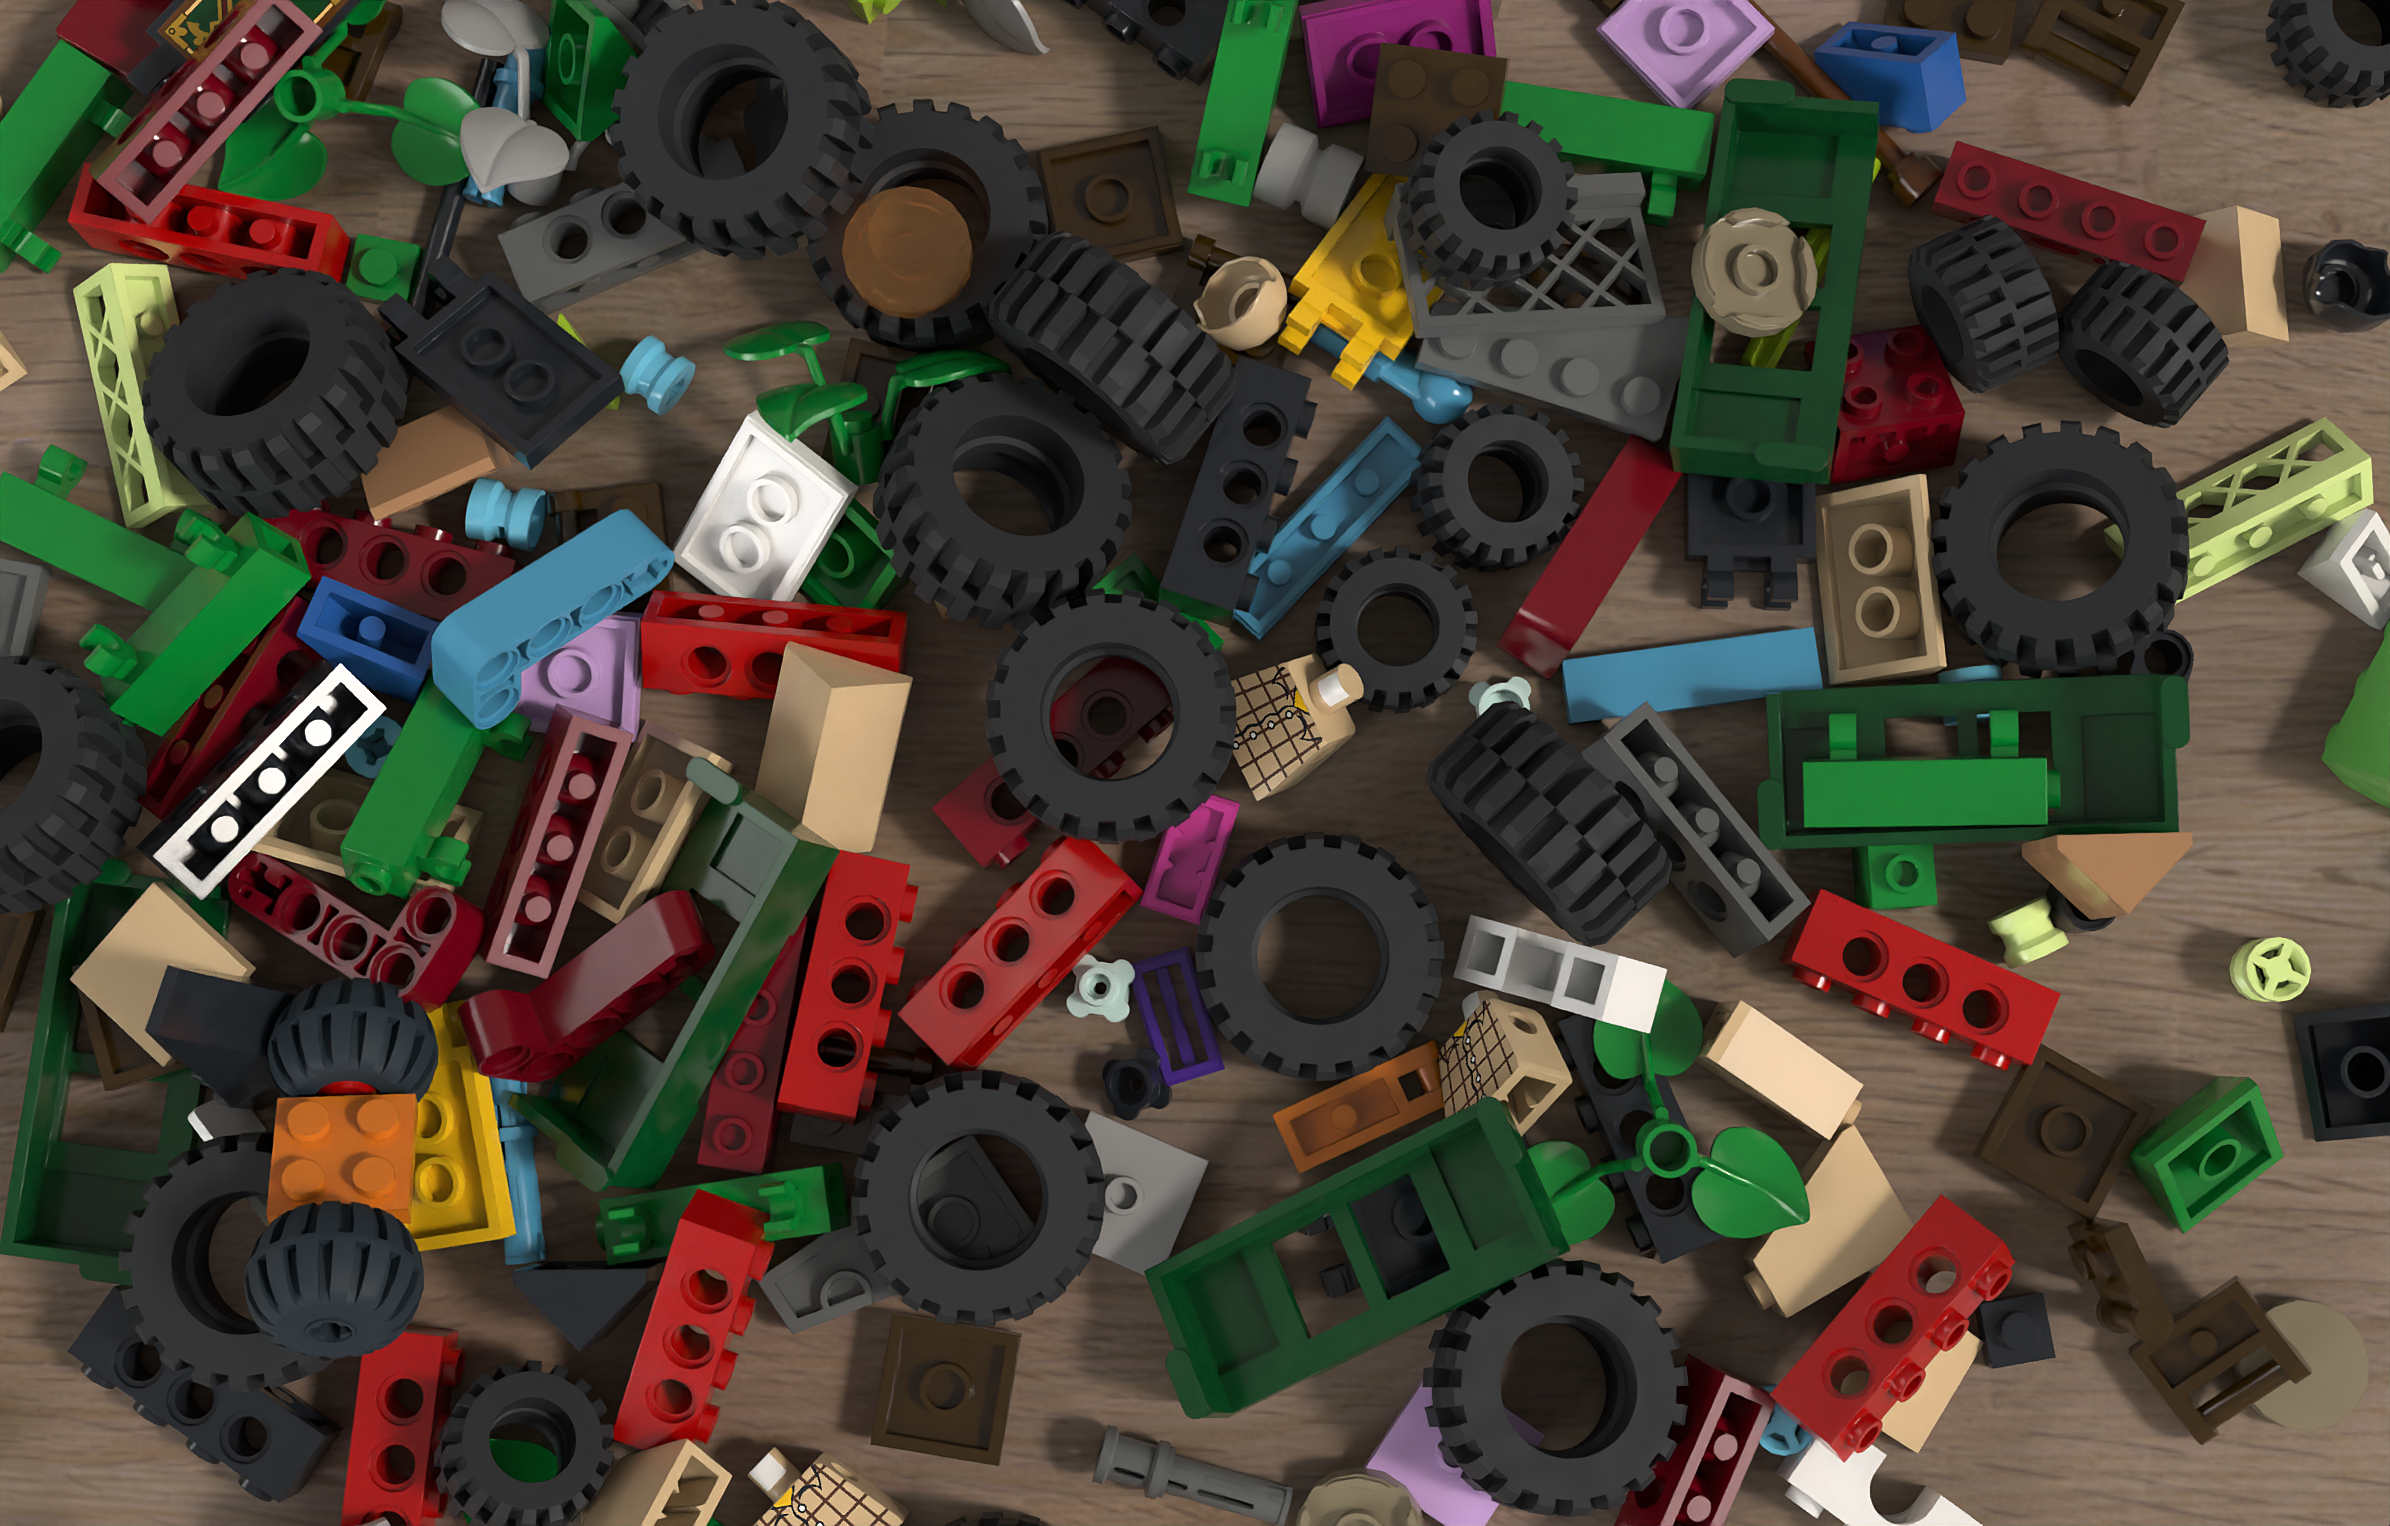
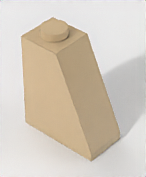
[1695,1000,1863,1140]
[1742,1124,1914,1318]

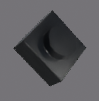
[1975,1291,2056,1369]

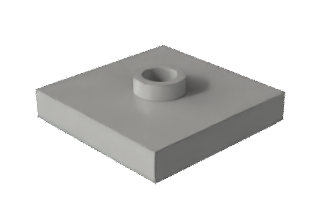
[1085,1110,1209,1275]

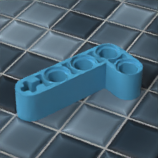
[431,509,675,730]

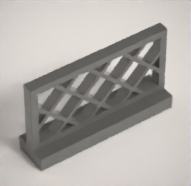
[1383,172,1666,338]

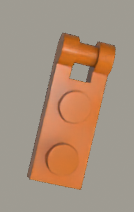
[1272,1039,1444,1174]

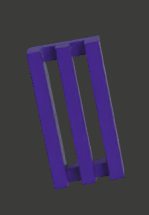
[1131,946,1225,1086]

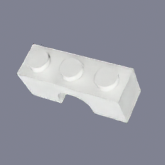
[1453,915,1667,1033]
[1776,1437,1983,1526]

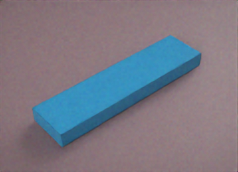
[1234,416,1422,642]
[1560,627,1823,725]

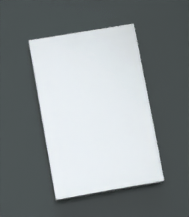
[672,410,859,602]

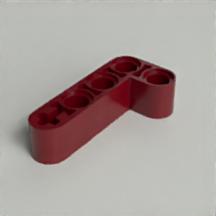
[1496,434,1682,680]
[228,852,488,1013]
[455,890,716,1083]

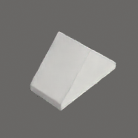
[2297,508,2390,630]

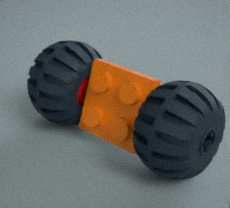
[244,977,438,1359]

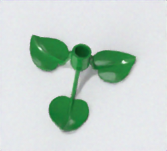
[218,0,481,201]
[722,320,1012,486]
[1527,963,1810,1245]

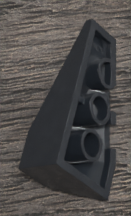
[145,965,305,1110]

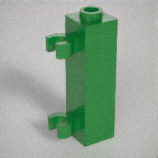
[1187,0,1299,207]
[0,39,134,274]
[1502,81,1715,228]
[0,444,222,612]
[79,511,312,737]
[340,671,533,900]
[1803,710,2060,828]
[596,1162,851,1265]

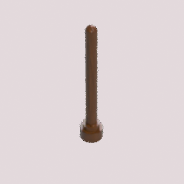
[1748,0,1944,210]

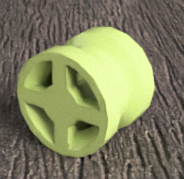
[1987,895,2069,969]
[2229,937,2311,1002]

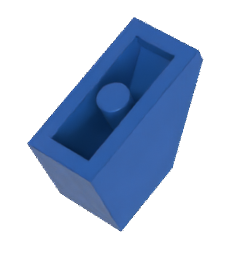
[1814,21,1966,133]
[296,576,440,705]

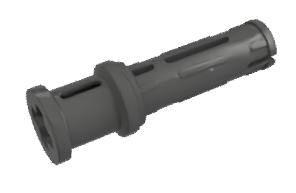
[1092,1425,1293,1526]

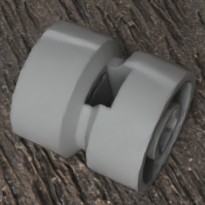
[1253,121,1366,231]

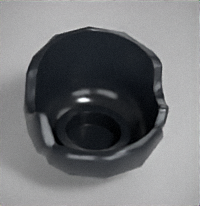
[2302,239,2390,333]

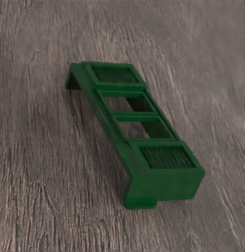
[1670,78,1879,485]
[1757,672,2190,850]
[508,757,840,1192]
[0,858,234,1286]
[1144,1096,1571,1419]

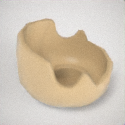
[1193,256,1287,351]

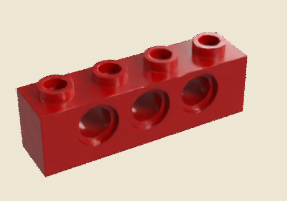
[67,162,352,282]
[641,590,908,701]
[897,836,1144,1072]
[777,850,919,1126]
[1779,889,2061,1072]
[613,1189,775,1450]
[1769,1194,2015,1463]
[340,1325,465,1526]

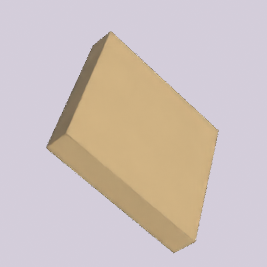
[70,881,256,1067]

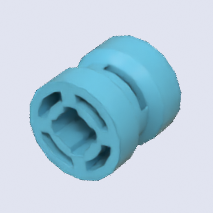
[465,477,547,552]

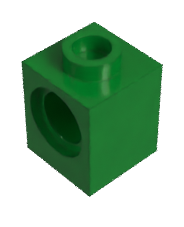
[1852,844,1938,911]

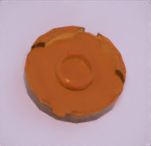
[842,186,974,319]

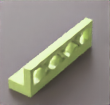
[73,263,215,528]
[2103,417,2374,604]

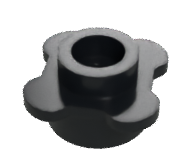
[1102,1047,1173,1121]

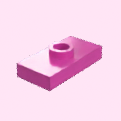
[1140,794,1240,925]

